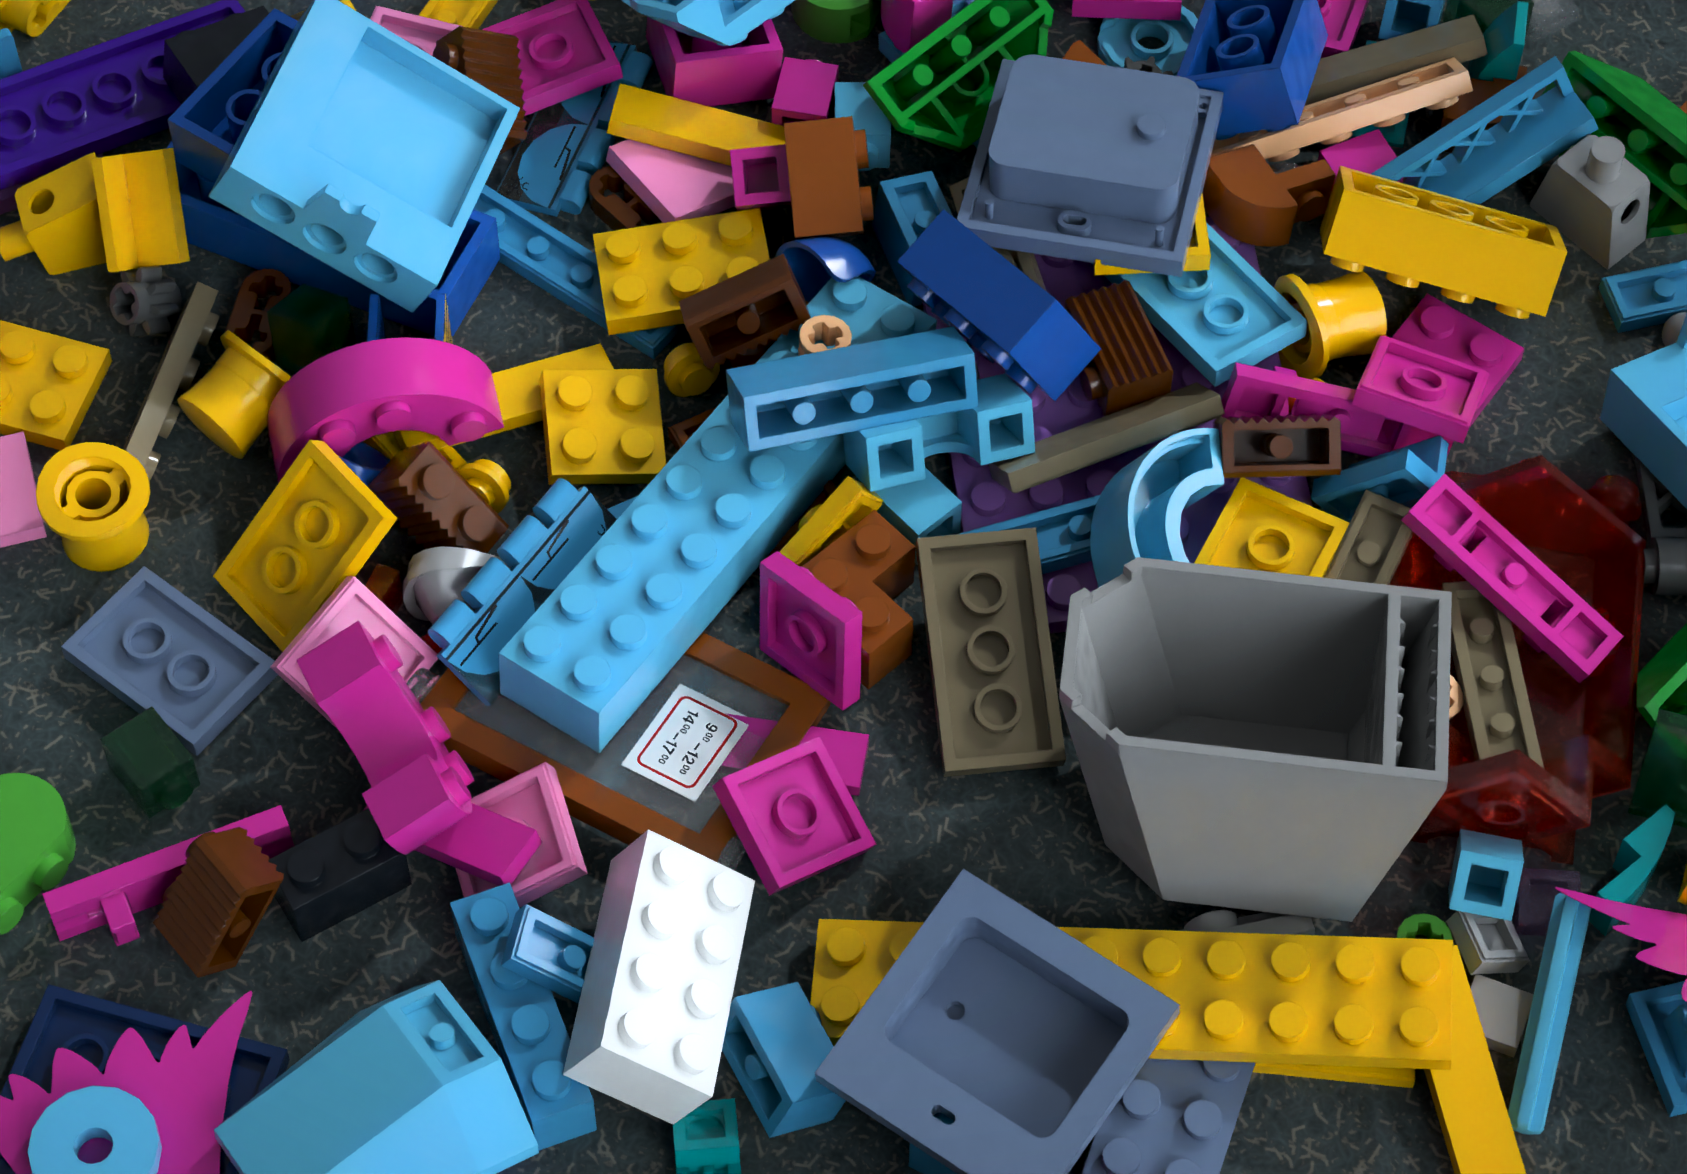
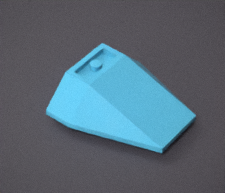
[214,980,539,1174]

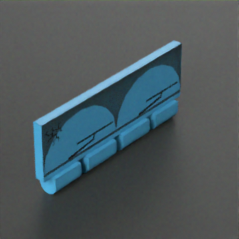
[496,39,653,217]
[428,478,617,706]

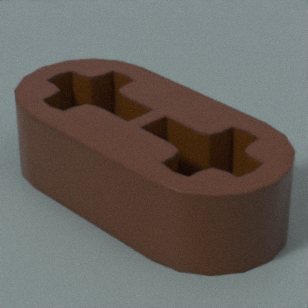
[589,166,663,231]
[225,269,294,363]

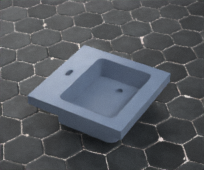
[957,55,1224,277]
[815,868,1180,1174]

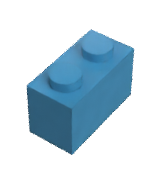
[722,982,846,1138]

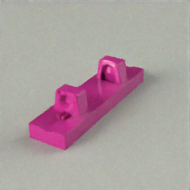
[1221,362,1454,457]
[1401,473,1624,683]
[42,805,294,946]

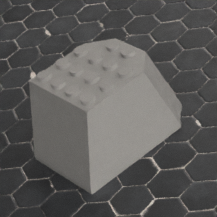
[1059,557,1452,922]

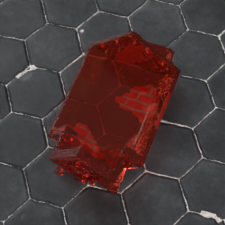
[1389,455,1646,865]

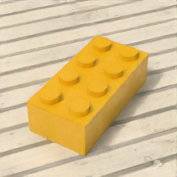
[1320,166,1567,319]

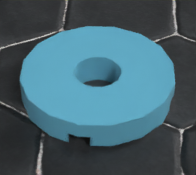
[1097,6,1198,76]
[27,1086,162,1174]

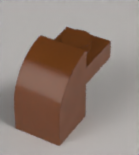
[1202,144,1335,247]

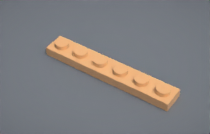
[1211,57,1473,162]

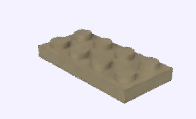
[915,527,1066,777]

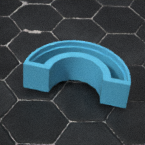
[1090,428,1224,587]

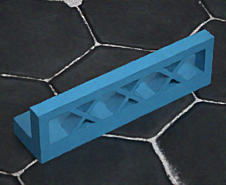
[1371,56,1598,205]

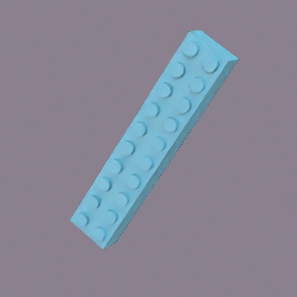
[499,276,937,753]

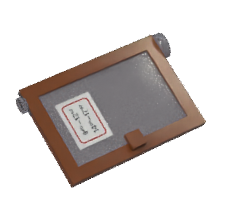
[407,632,831,871]

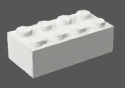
[563,829,755,1124]

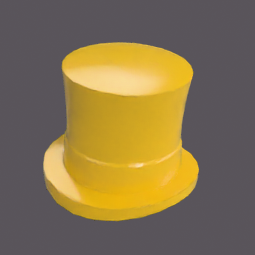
[1274,272,1387,379]
[177,330,291,459]
[36,442,150,572]

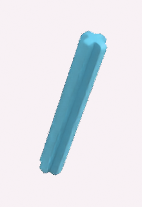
[1508,893,1591,1135]

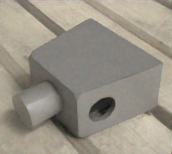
[1530,135,1650,270]

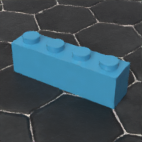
[726,326,978,452]
[450,882,597,1150]

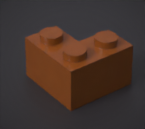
[784,116,874,240]
[802,509,916,690]

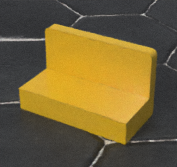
[91,148,190,273]

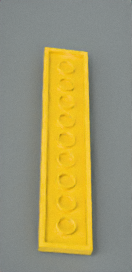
[810,919,1453,1070]

